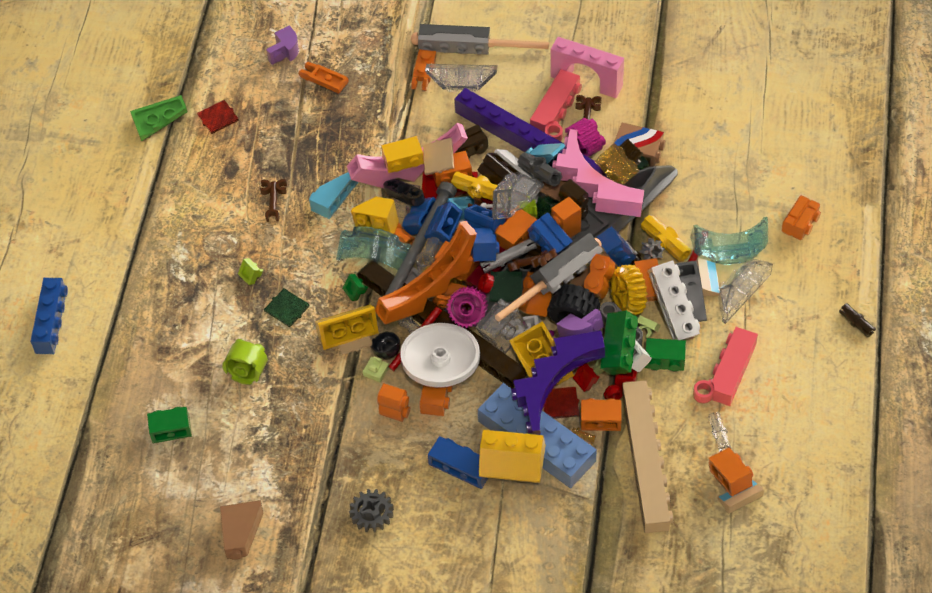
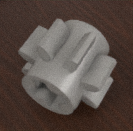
[640,238,665,260]

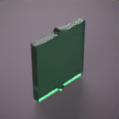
[489,270,522,303]
[264,288,310,327]

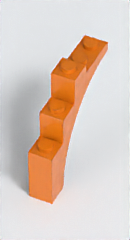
[375,221,477,324]

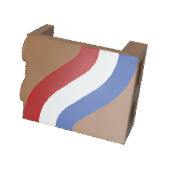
[611,122,666,167]

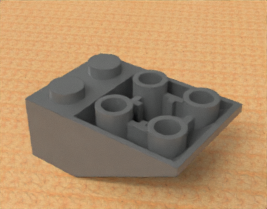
[675,261,707,322]

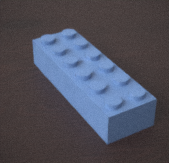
[477,383,597,489]

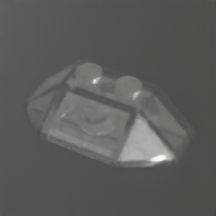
[425,64,498,92]
[492,173,544,220]
[718,259,773,324]

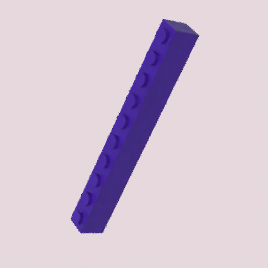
[454,88,612,180]

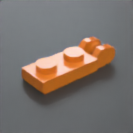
[411,49,437,91]
[298,61,349,94]

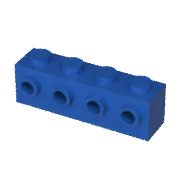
[30,278,68,354]

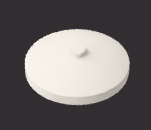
[401,323,480,387]

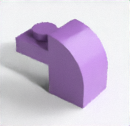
[266,25,299,65]
[557,309,604,337]

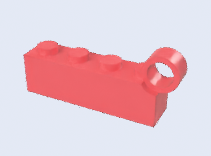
[530,69,582,141]
[693,327,758,406]

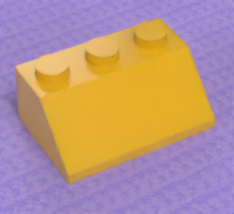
[315,305,379,350]
[509,321,574,386]
[479,430,546,483]

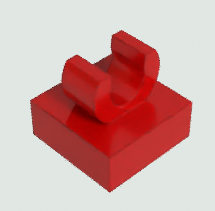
[573,363,600,392]

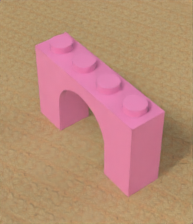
[551,37,624,98]

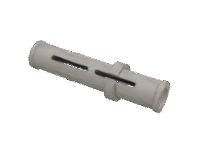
[480,238,537,273]

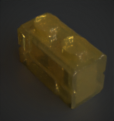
[595,143,639,185]

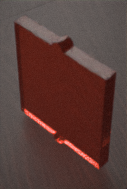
[197,100,239,134]
[543,387,580,419]

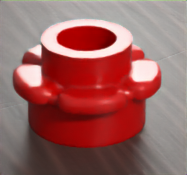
[604,385,623,400]

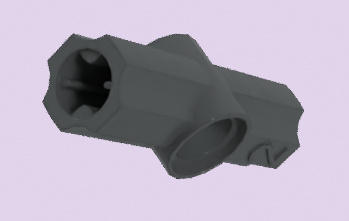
[517,152,563,187]

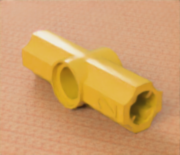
[451,172,507,204]
[641,215,691,262]

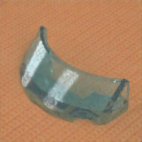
[690,217,768,265]
[336,227,411,270]

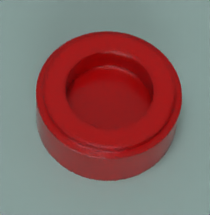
[478,273,494,294]

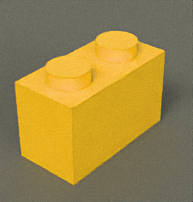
[381,136,424,173]

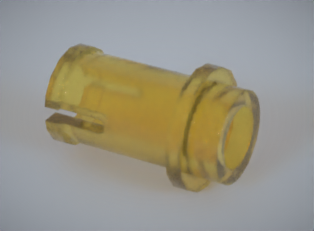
[572,427,596,446]

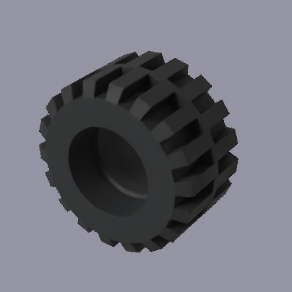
[547,284,601,324]

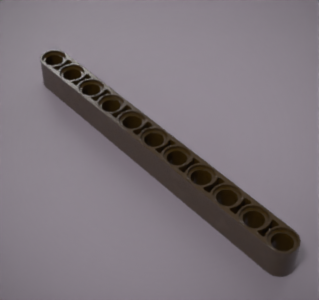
[357,260,528,389]

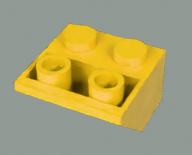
[351,196,399,239]

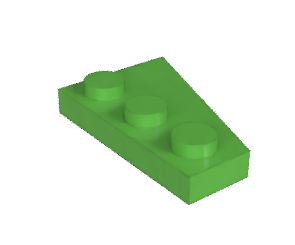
[130,95,187,141]

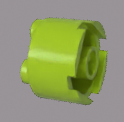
[222,339,268,385]

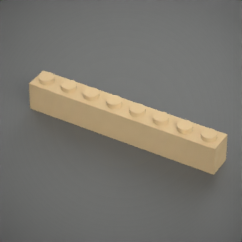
[622,380,673,533]

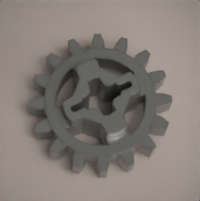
[349,489,394,532]

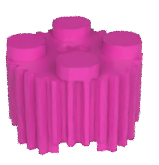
[565,118,606,157]
[447,286,488,328]

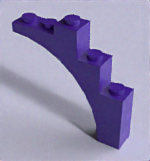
[511,330,605,435]

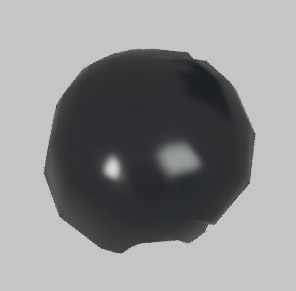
[370,331,401,359]

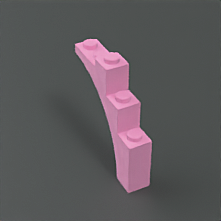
[347,123,468,188]
[552,129,644,217]

